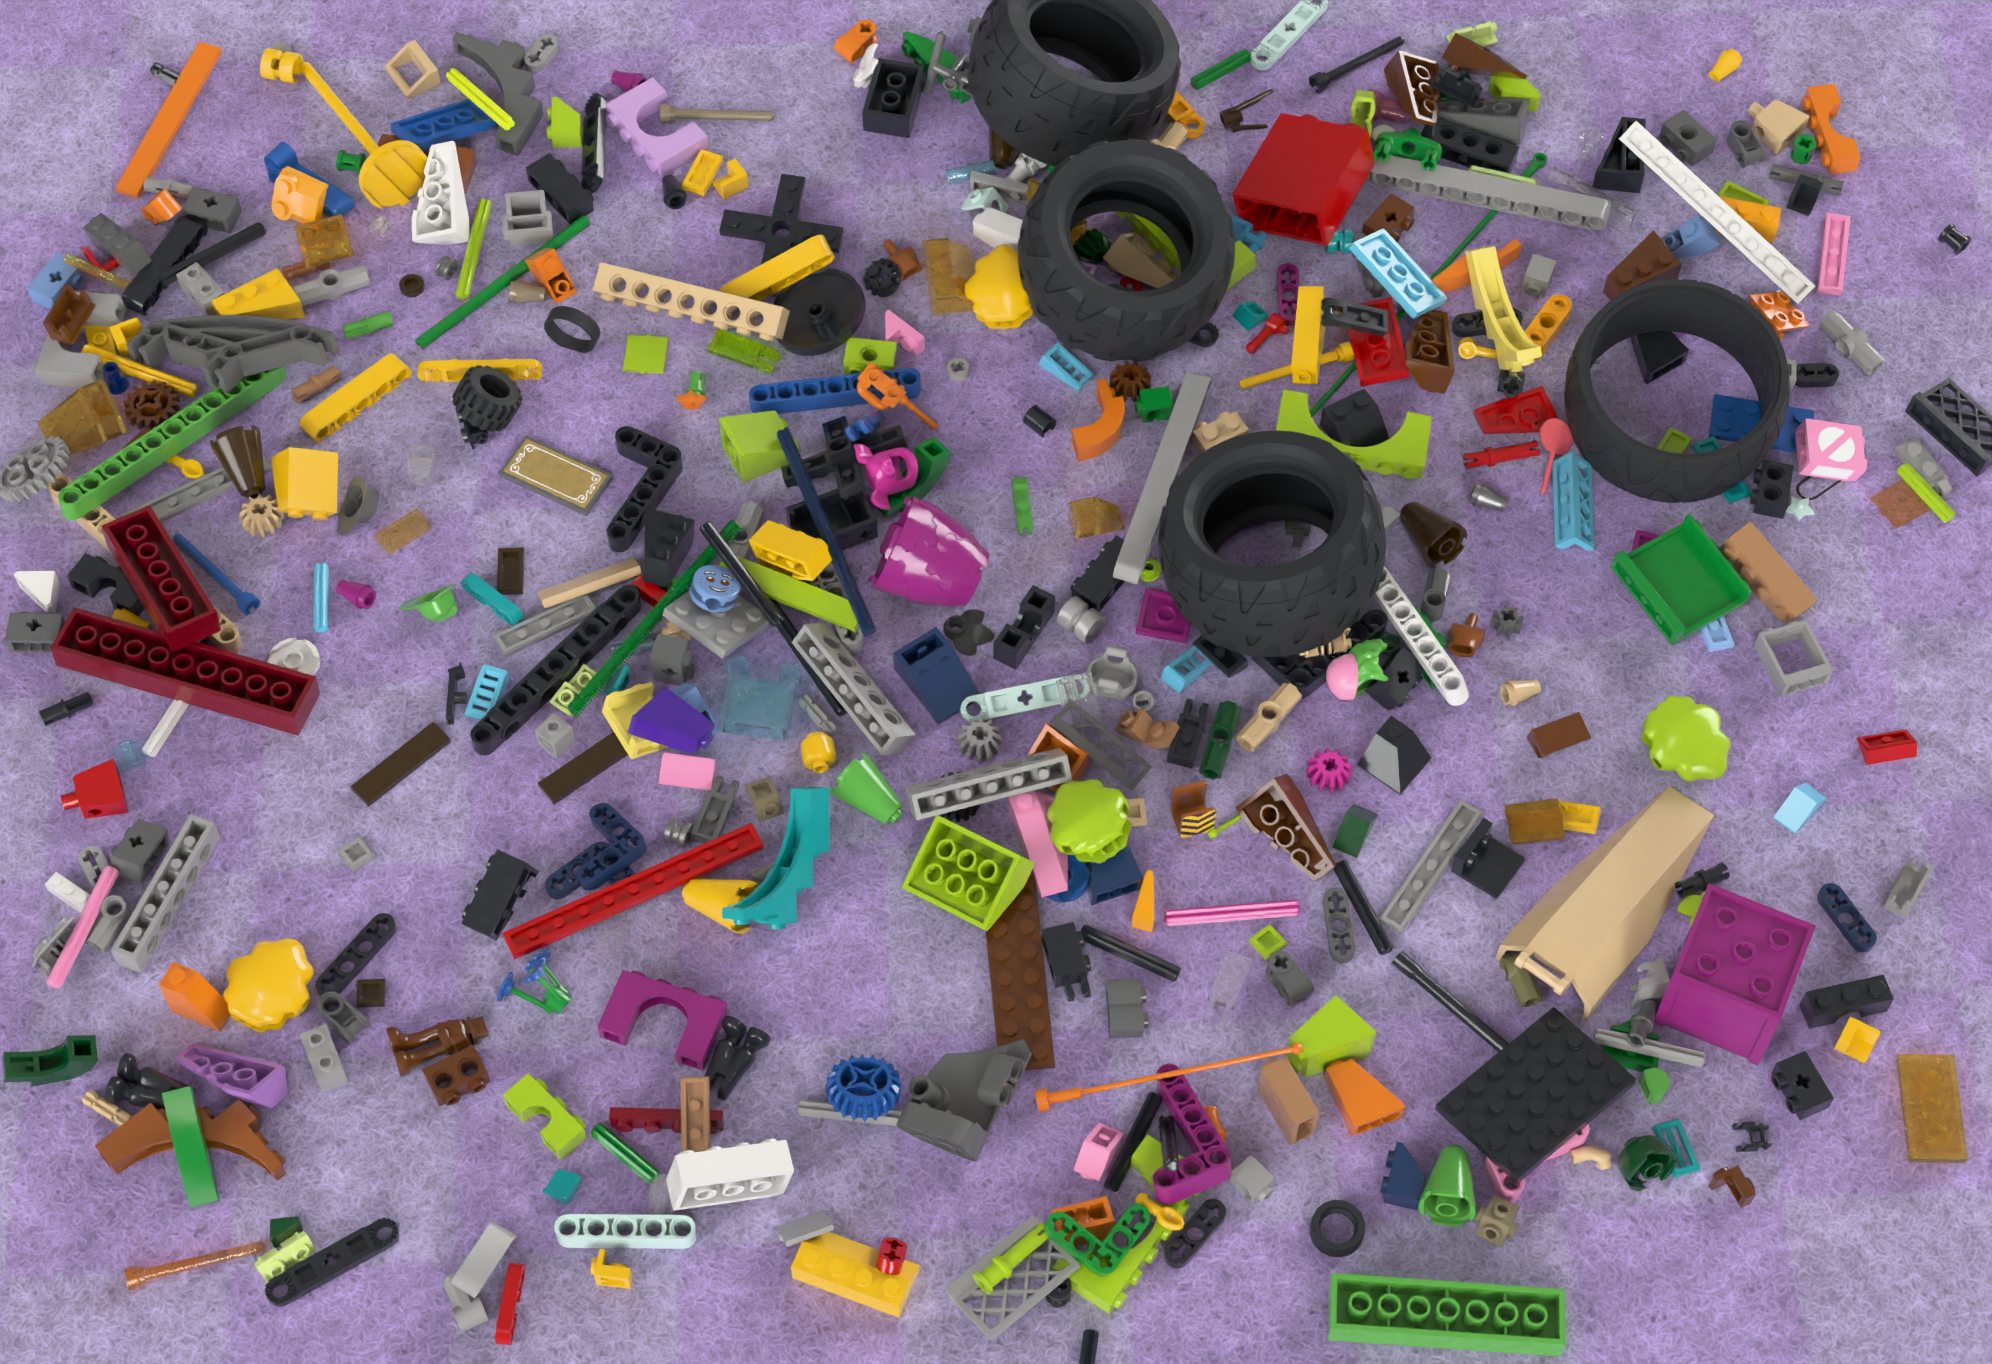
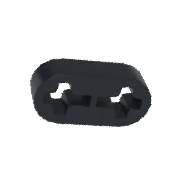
[1795,363,1839,388]

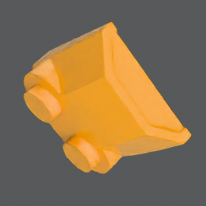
[271,166,328,229]

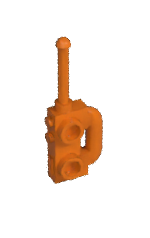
[857,362,938,430]

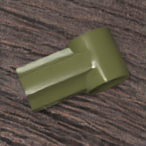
[1499,952,1544,1007]

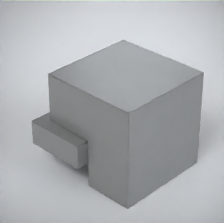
[502,190,553,247]

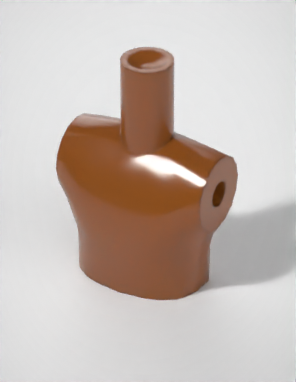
[883,239,922,281]
[1448,613,1485,657]

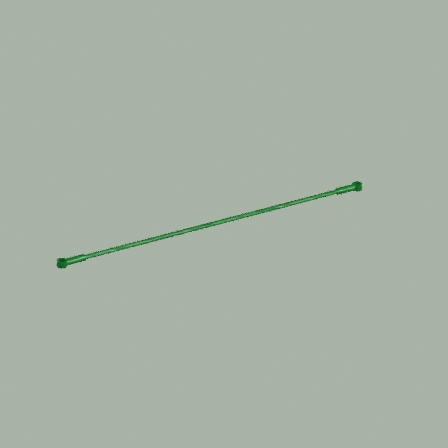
[1309,153,1547,417]

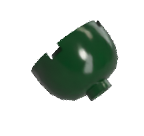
[1618,1135,1677,1191]

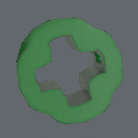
[1790,134,1816,165]
[336,149,366,174]

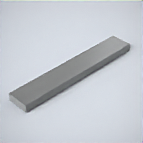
[120,455,272,523]
[1379,799,1483,935]

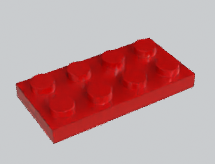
[1348,297,1410,387]

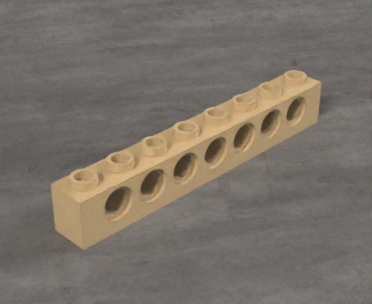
[593,262,790,342]

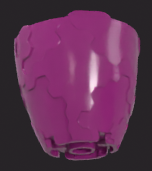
[868,496,990,607]

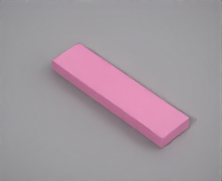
[1817,212,1851,296]

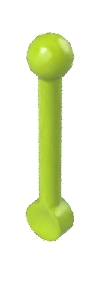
[1208,814,1242,839]

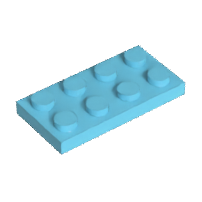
[1349,228,1447,319]

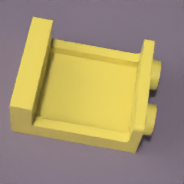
[602,682,669,760]

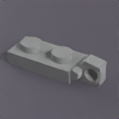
[1894,437,1953,499]

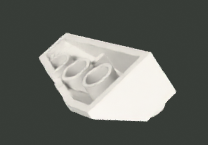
[412,141,470,245]

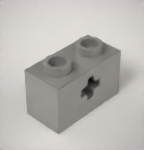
[176,262,225,316]
[300,1024,349,1093]

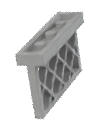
[945,1215,1080,1341]

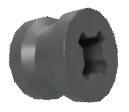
[664,817,694,849]

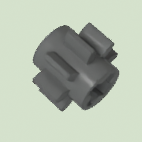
[1490,605,1524,639]

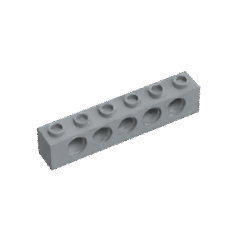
[792,622,916,756]
[905,748,1072,820]
[111,814,220,974]

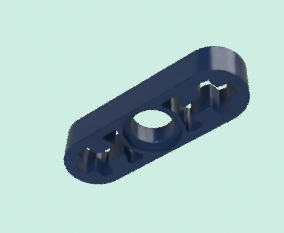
[1817,883,1877,953]

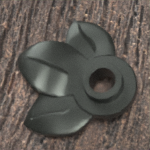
[943,609,994,656]

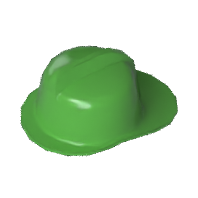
[399,583,458,621]

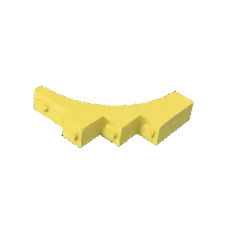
[1465,246,1542,372]

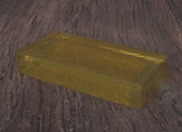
[374,508,432,555]

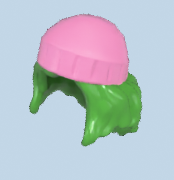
[1326,639,1388,700]

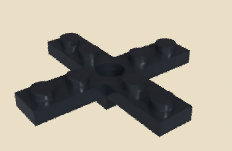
[719,173,844,265]
[781,416,907,498]

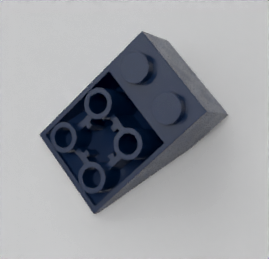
[893,627,980,724]

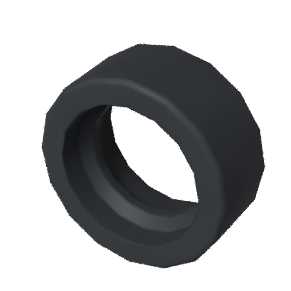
[1310,1200,1365,1258]

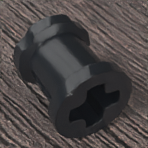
[1938,223,1972,255]
[1045,1278,1072,1308]

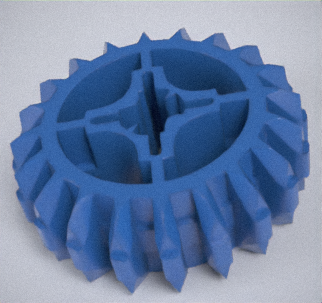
[825,1053,902,1122]

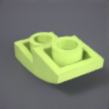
[549,664,596,717]

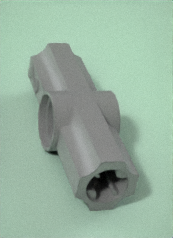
[293,264,371,307]
[1819,310,1885,375]
[718,502,764,566]

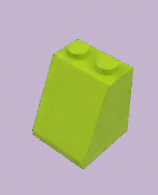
[719,411,800,483]
[1286,995,1377,1077]

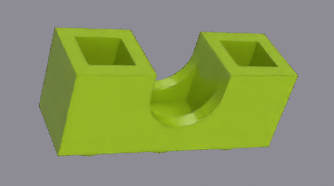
[503,1073,586,1160]

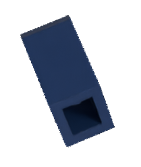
[1380,1142,1425,1210]

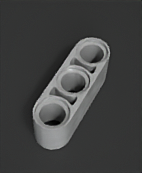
[451,1221,516,1298]

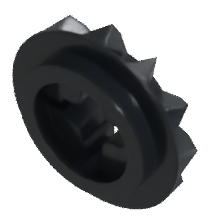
[863,258,901,298]

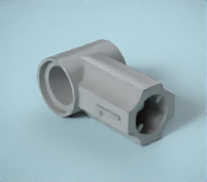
[85,895,131,953]
[442,1271,489,1333]

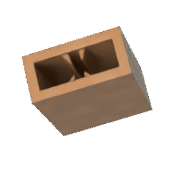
[1257,1056,1319,1145]

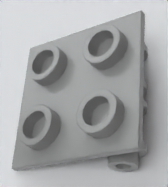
[32,915,76,976]

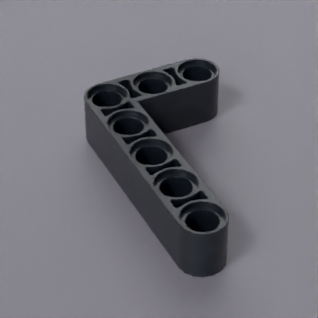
[606,426,683,553]
[1252,609,1388,699]

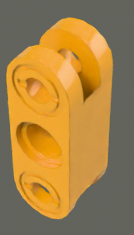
[1525,294,1572,360]

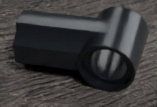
[1497,369,1525,398]

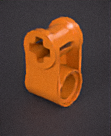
[834,19,877,64]
[141,189,182,225]

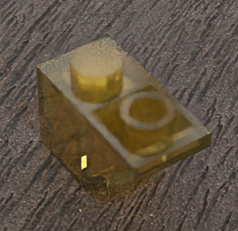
[1069,497,1125,539]

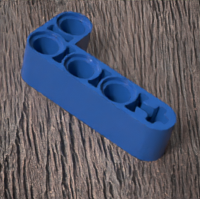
[264,142,355,223]

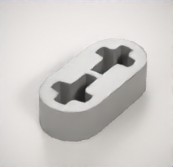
[524,34,559,72]
[78,846,116,890]

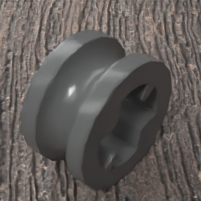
[435,256,458,280]

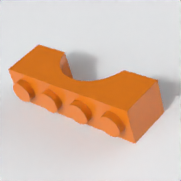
[1801,84,1861,174]

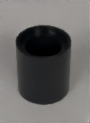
[1023,405,1057,438]

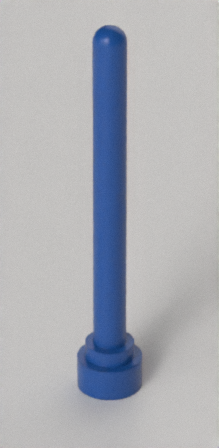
[173,534,260,615]

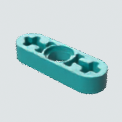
[460,572,524,626]

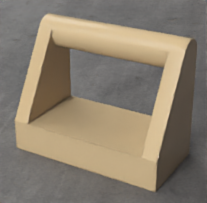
[385,40,441,100]

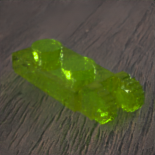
[708,329,781,374]

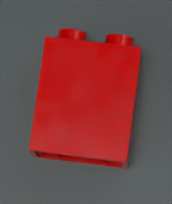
[1232,113,1375,246]

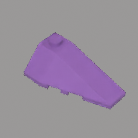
[176,1043,289,1109]

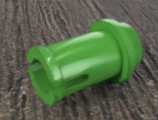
[686,371,706,396]

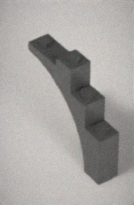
[452,32,544,156]

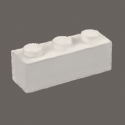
[45,872,90,913]

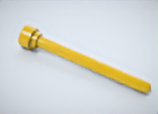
[1239,341,1354,389]

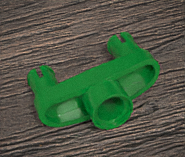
[1373,128,1442,171]

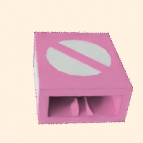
[1795,418,1867,481]

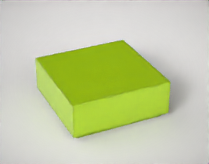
[1249,924,1287,961]

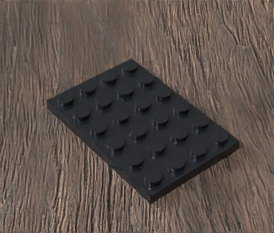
[1435,1007,1636,1184]

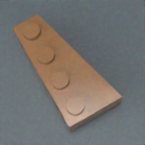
[1719,521,1818,624]

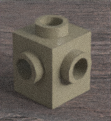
[1475,1195,1520,1247]

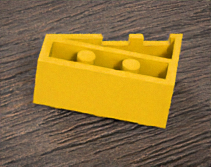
[212,268,305,320]
[749,520,832,581]

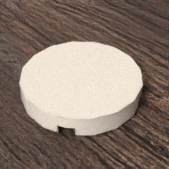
[267,638,320,676]

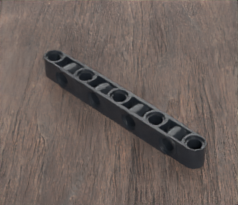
[470,585,641,756]

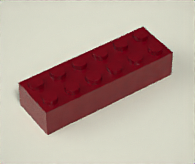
[101,505,221,652]

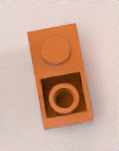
[525,248,577,304]

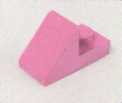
[885,309,925,355]

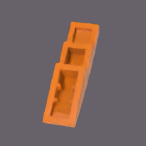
[1432,239,1522,293]

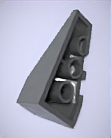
[1437,97,1530,145]

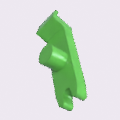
[1011,477,1033,536]

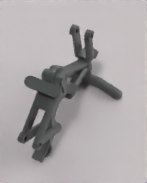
[923,16,981,97]

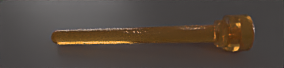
[125,1241,266,1290]

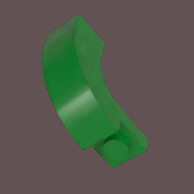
[869,437,951,517]

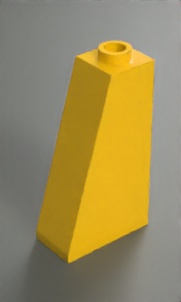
[1291,286,1326,384]

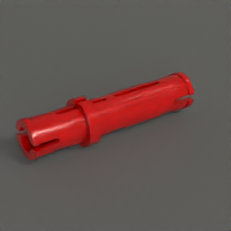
[1463,440,1540,470]

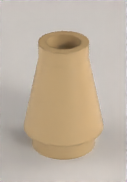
[1500,679,1541,706]

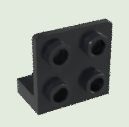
[1451,818,1525,899]

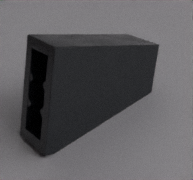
[1630,331,1689,384]

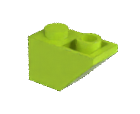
[1488,65,1541,112]
[547,97,582,148]

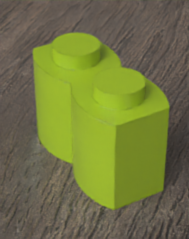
[1349,90,1375,139]

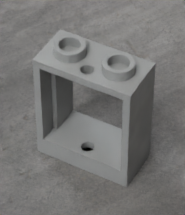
[1754,620,1833,697]

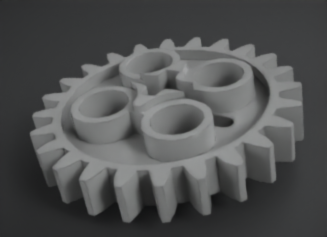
[0,435,71,503]

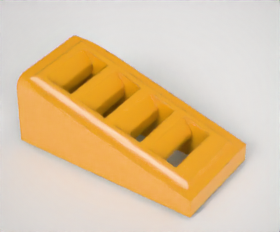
[1131,870,1154,932]

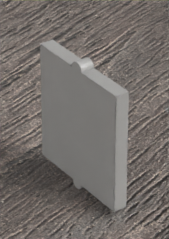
[777,1210,834,1247]

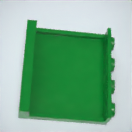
[1610,513,1752,645]

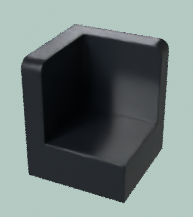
[1786,174,1823,216]

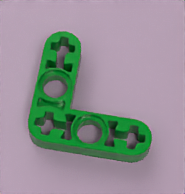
[1044,1204,1150,1277]

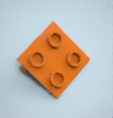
[1749,291,1810,339]

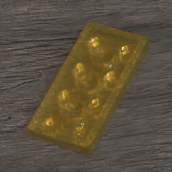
[1896,1054,1968,1163]

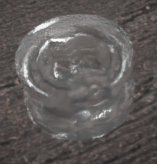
[367,215,393,238]

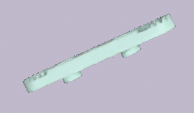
[1250,0,1329,70]
[960,674,1089,722]

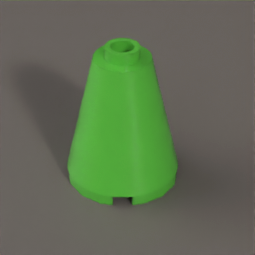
[829,752,904,825]
[1418,1145,1476,1227]

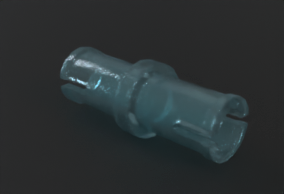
[946,159,996,185]

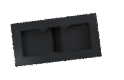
[1750,460,1794,519]

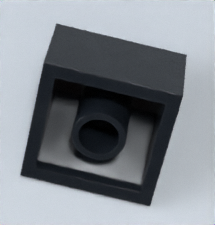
[1320,388,1389,447]

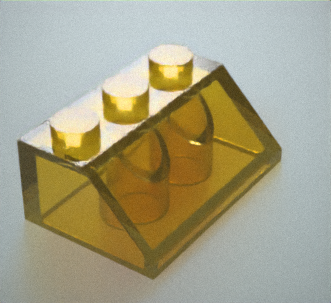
[922,238,975,315]

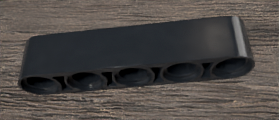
[122,216,208,316]

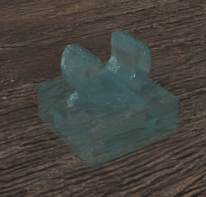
[113,739,147,773]

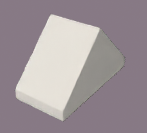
[14,571,60,613]

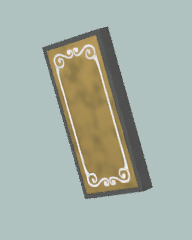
[499,435,613,516]

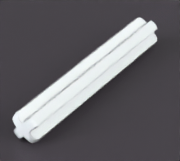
[142,700,189,757]

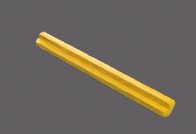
[81,345,198,398]

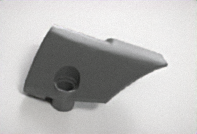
[896,1039,1032,1161]

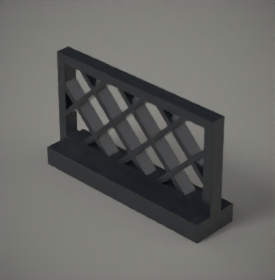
[1905,378,1992,477]

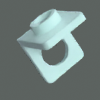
[961,187,1008,213]

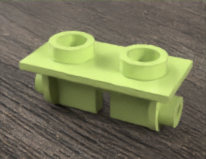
[1446,21,1498,46]
[254,1231,316,1283]

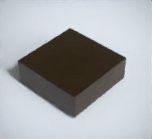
[356,979,386,1008]

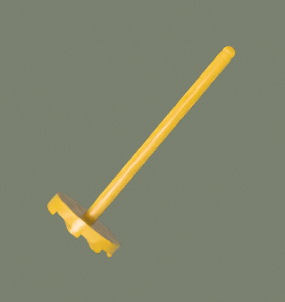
[299,62,428,209]

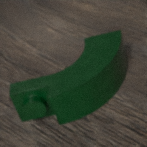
[2,1035,98,1087]

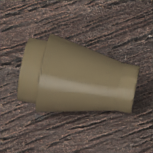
[509,279,545,304]

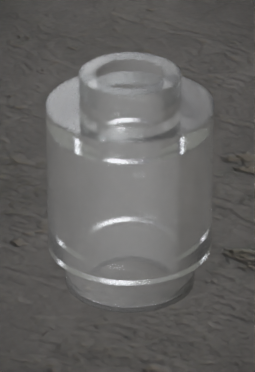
[645,1174,674,1215]

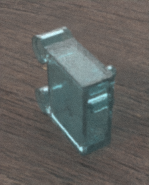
[719,655,802,741]

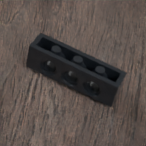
[1421,118,1520,173]

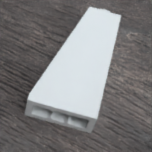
[973,206,1023,251]

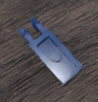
[845,410,885,441]

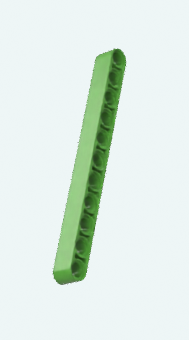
[58,366,287,520]

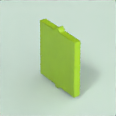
[623,334,669,374]

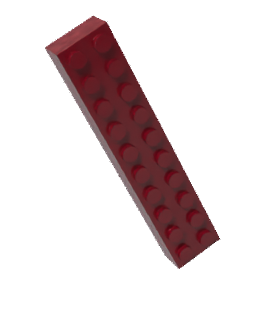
[50,607,320,736]

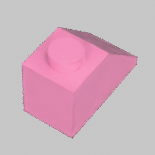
[1074,1123,1125,1182]

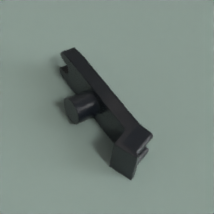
[446,662,467,725]

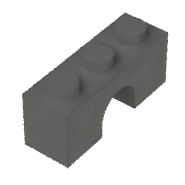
[83,213,152,276]

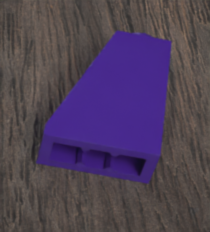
[628,687,715,755]

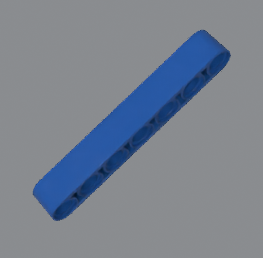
[749,368,921,414]

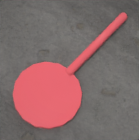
[1540,418,1573,495]

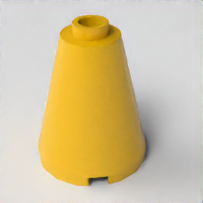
[682,879,758,934]

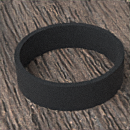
[544,306,601,353]

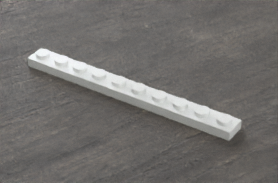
[1619,121,1815,304]

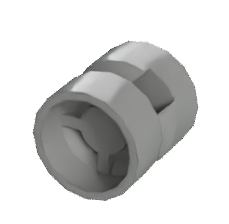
[1056,596,1106,644]

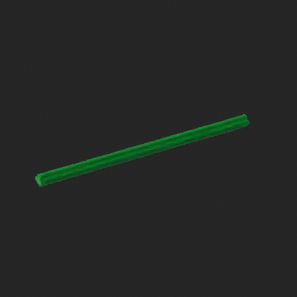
[567,520,741,718]

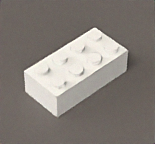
[666,1139,794,1211]

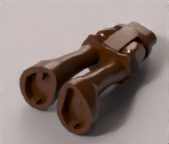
[386,1016,489,1077]

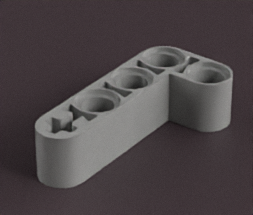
[797,562,864,656]

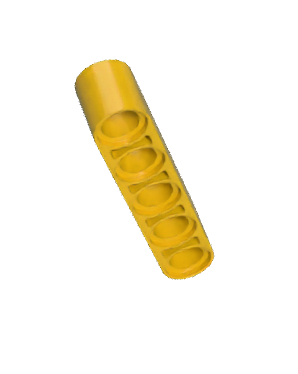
[718,235,835,314]
[299,353,412,443]

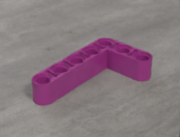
[1152,1064,1232,1205]

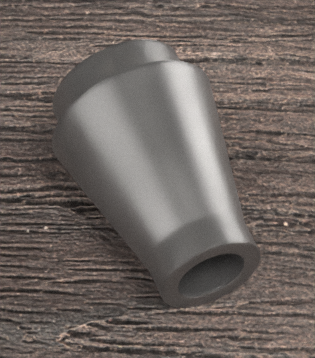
[1469,483,1508,512]

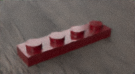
[609,1107,725,1134]

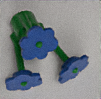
[497,949,572,1014]

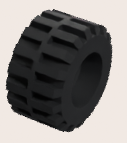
[452,365,523,432]

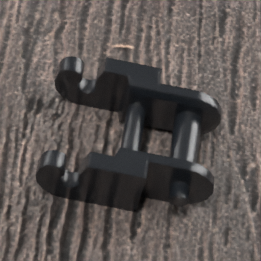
[1732,1122,1772,1152]

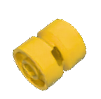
[260,48,303,84]

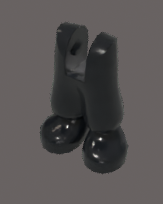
[704,1016,771,1101]
[104,1052,195,1111]

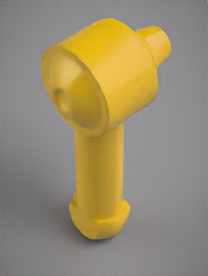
[1458,337,1498,360]

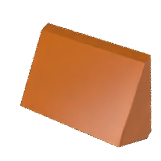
[1027,723,1089,793]

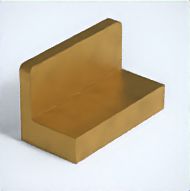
[1505,798,1565,844]

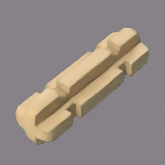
[82,1090,133,1126]

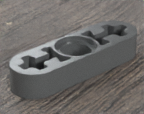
[1323,888,1355,963]

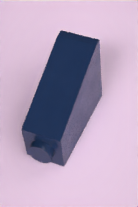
[1089,842,1143,906]

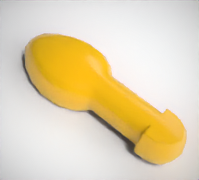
[166,454,205,479]
[1135,1193,1184,1231]

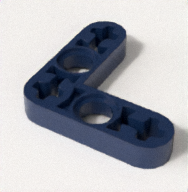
[577,803,647,890]
[545,842,636,900]

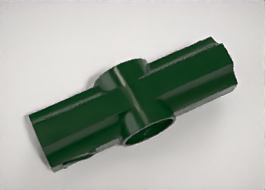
[1199,701,1242,780]

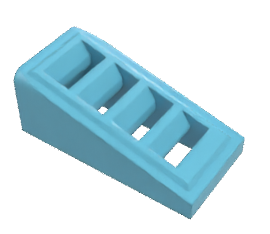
[1038,341,1094,391]
[1161,645,1212,694]
[464,664,509,720]

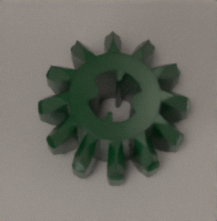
[1073,228,1112,265]

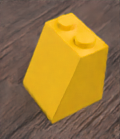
[271,447,338,520]

